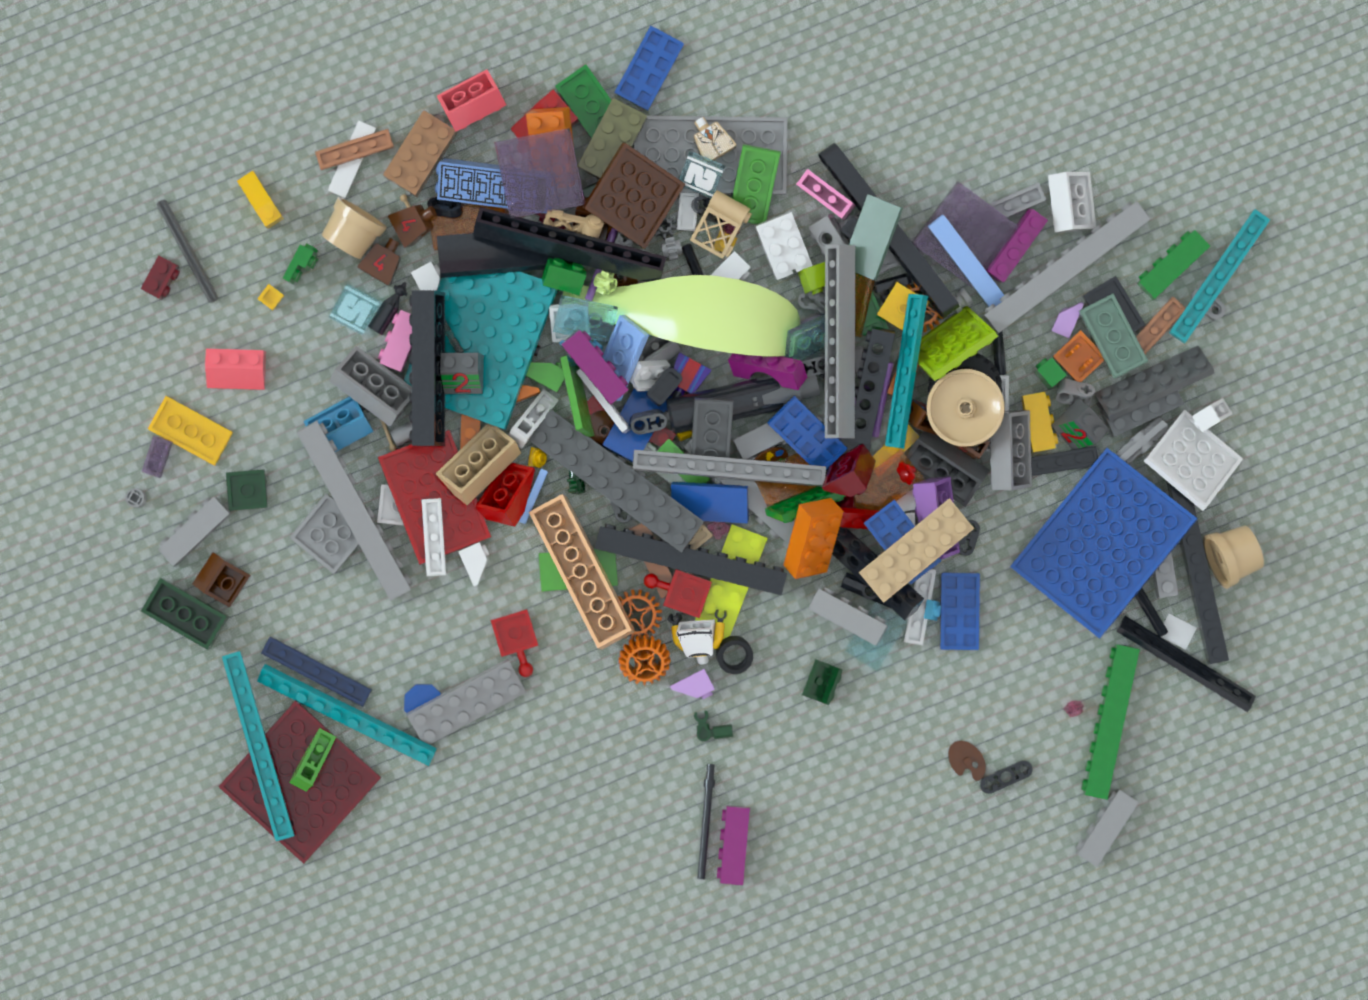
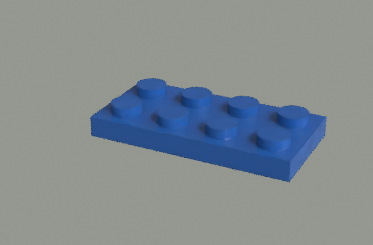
[614,26,684,111]
[767,395,848,470]
[864,499,941,584]
[940,573,980,650]

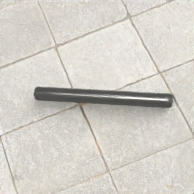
[157,199,218,303]

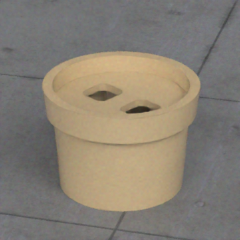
[322,197,387,259]
[1203,525,1264,589]

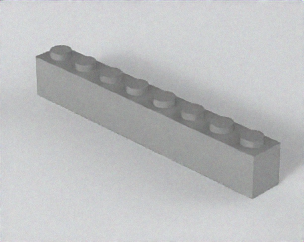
[684,439,795,549]

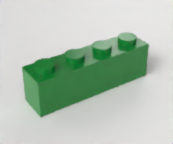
[1137,230,1210,300]

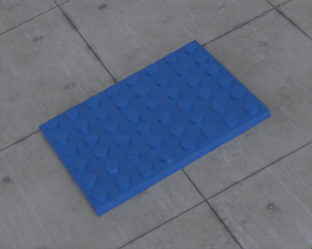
[1010,448,1198,639]

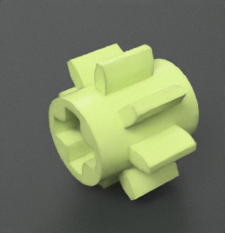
[593,270,617,295]

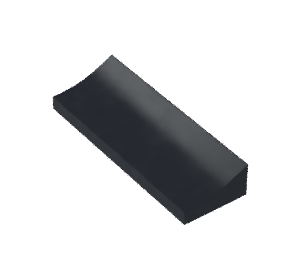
[437,233,555,278]

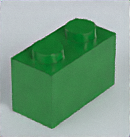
[542,258,587,296]
[1034,358,1067,390]

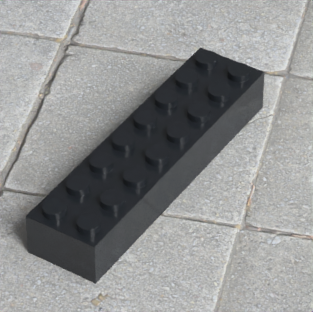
[409,290,445,446]

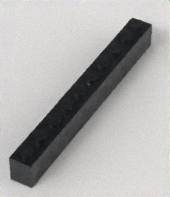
[473,207,667,282]
[1166,481,1229,664]
[595,524,787,596]

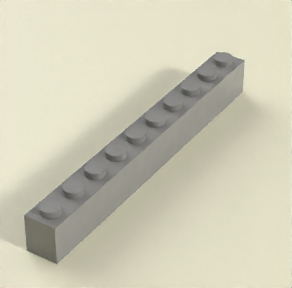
[983,201,1151,334]
[825,244,855,439]
[297,420,412,601]

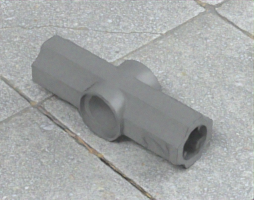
[1115,416,1169,464]

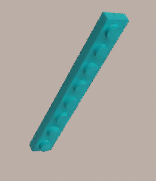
[1169,209,1270,344]
[885,294,928,449]

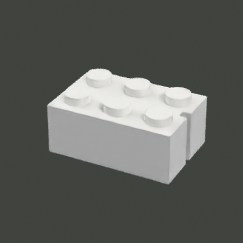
[754,211,813,280]

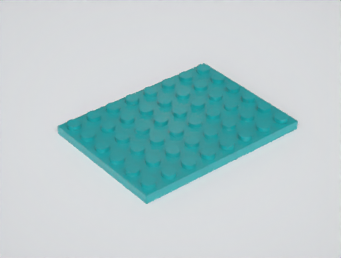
[404,271,557,430]

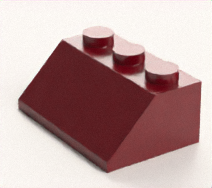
[822,444,876,497]

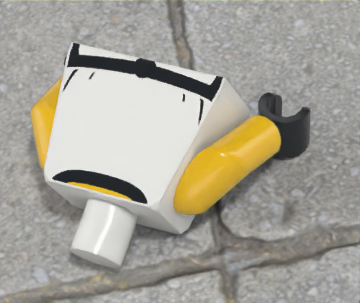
[668,609,728,665]

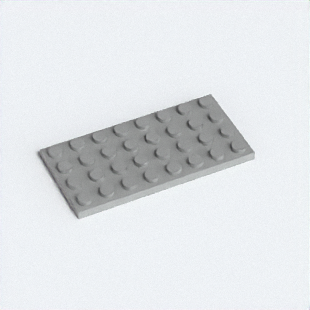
[634,116,787,195]

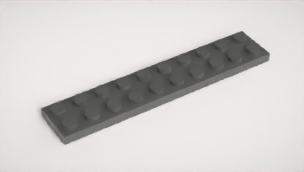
[529,409,705,553]

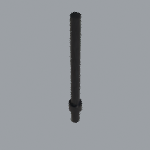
[697,764,715,879]

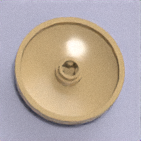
[927,369,1005,447]

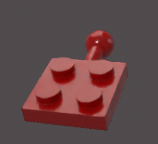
[644,569,712,618]
[490,609,539,677]

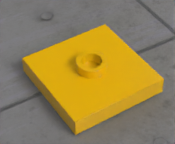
[877,282,929,331]

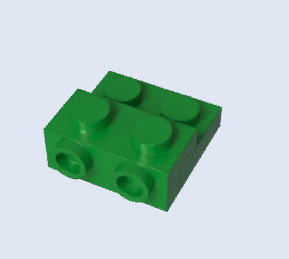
[283,243,318,285]

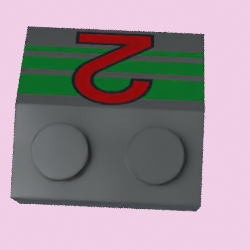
[440,353,484,394]
[1051,399,1110,450]

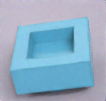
[924,599,941,621]

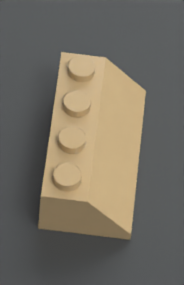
[436,424,521,505]

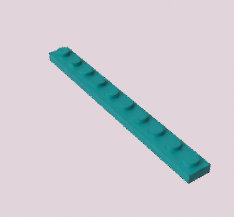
[221,651,295,841]
[257,664,437,766]

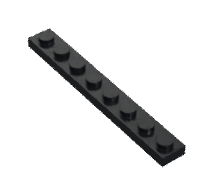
[1116,615,1256,712]

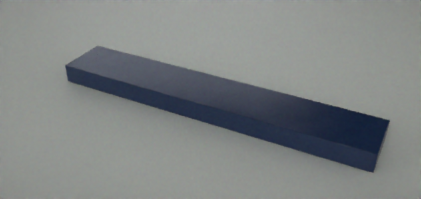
[261,636,372,707]

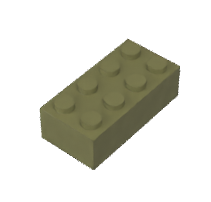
[578,98,647,180]

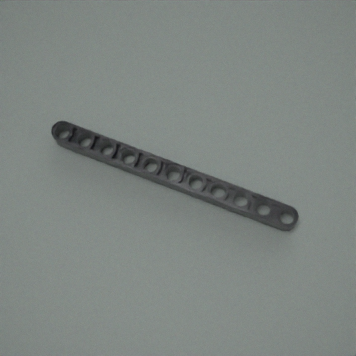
[818,143,959,318]

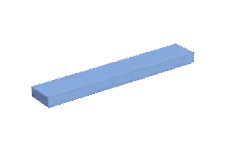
[927,214,1004,307]

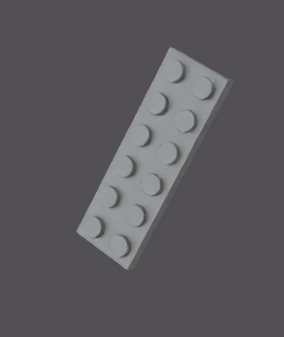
[406,659,526,745]

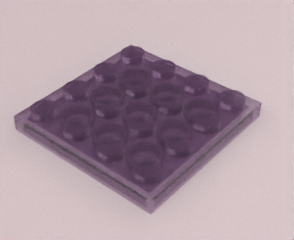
[494,128,585,218]
[912,181,1019,288]

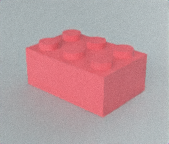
[437,69,506,132]

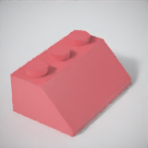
[205,349,266,390]

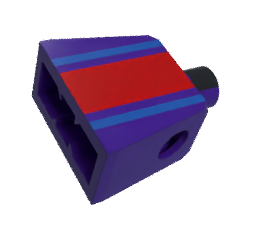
[671,352,711,397]

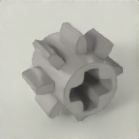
[661,236,683,261]

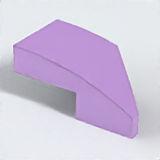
[1052,302,1084,338]

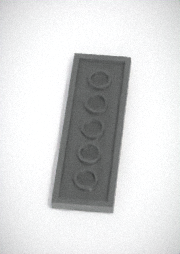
[1094,346,1215,421]

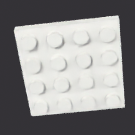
[1144,409,1243,511]

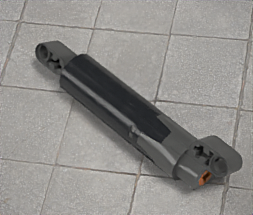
[629,352,825,434]

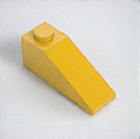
[237,171,284,229]

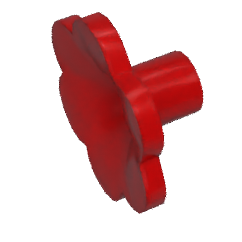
[896,462,916,485]

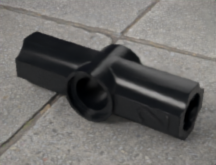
[840,572,890,608]

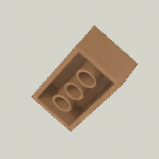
[383,110,457,197]

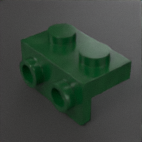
[802,659,843,705]

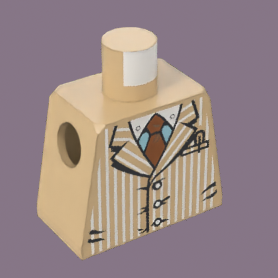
[694,117,737,164]

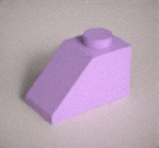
[670,669,715,699]

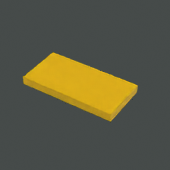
[148,396,234,466]

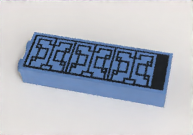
[435,158,555,213]

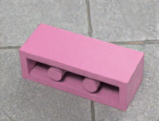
[796,169,856,221]
[378,310,412,373]

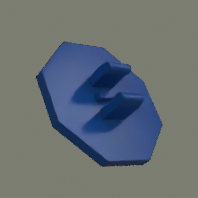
[404,684,441,713]

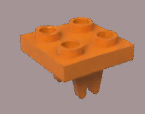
[1052,330,1104,382]

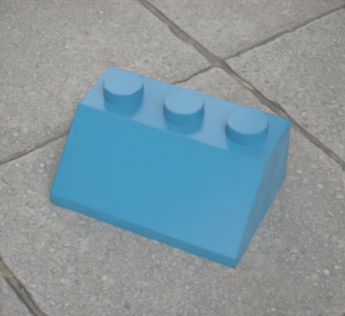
[304,396,374,452]

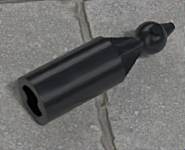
[368,282,408,335]

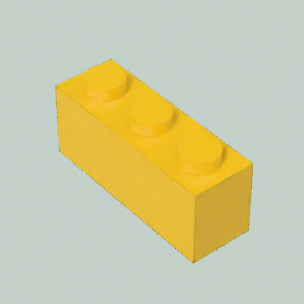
[1021,392,1058,453]

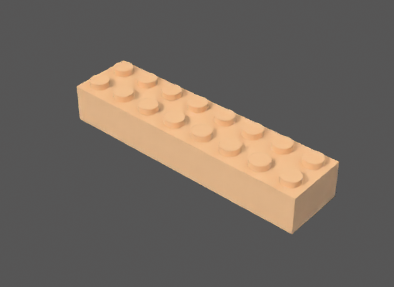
[529,494,635,650]

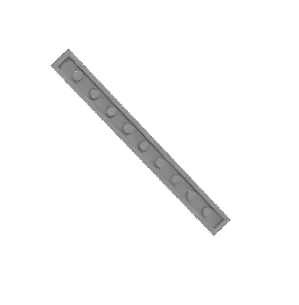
[879,183,1046,274]
[632,450,826,487]

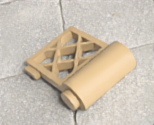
[690,190,752,259]
[543,209,604,238]

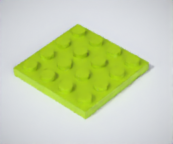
[918,306,998,381]

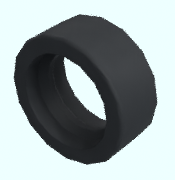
[716,636,753,674]

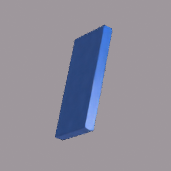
[602,388,672,463]
[671,482,749,524]

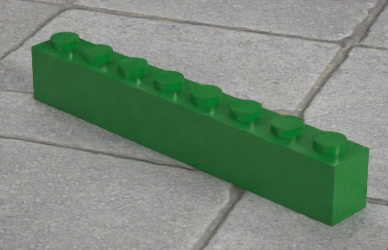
[1081,644,1140,800]

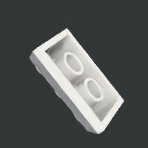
[1048,172,1096,232]

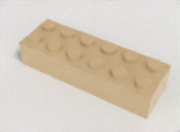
[858,498,974,603]

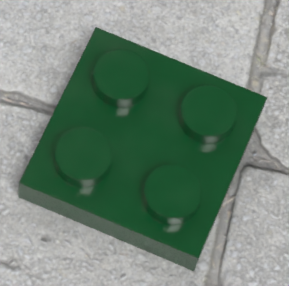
[226,469,268,511]

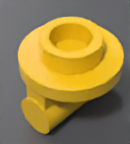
[527,447,547,468]

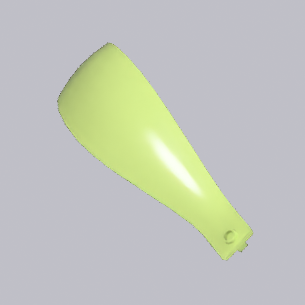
[561,275,806,356]

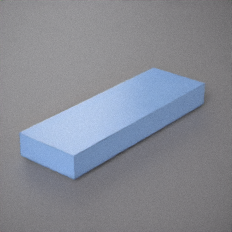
[519,469,548,524]

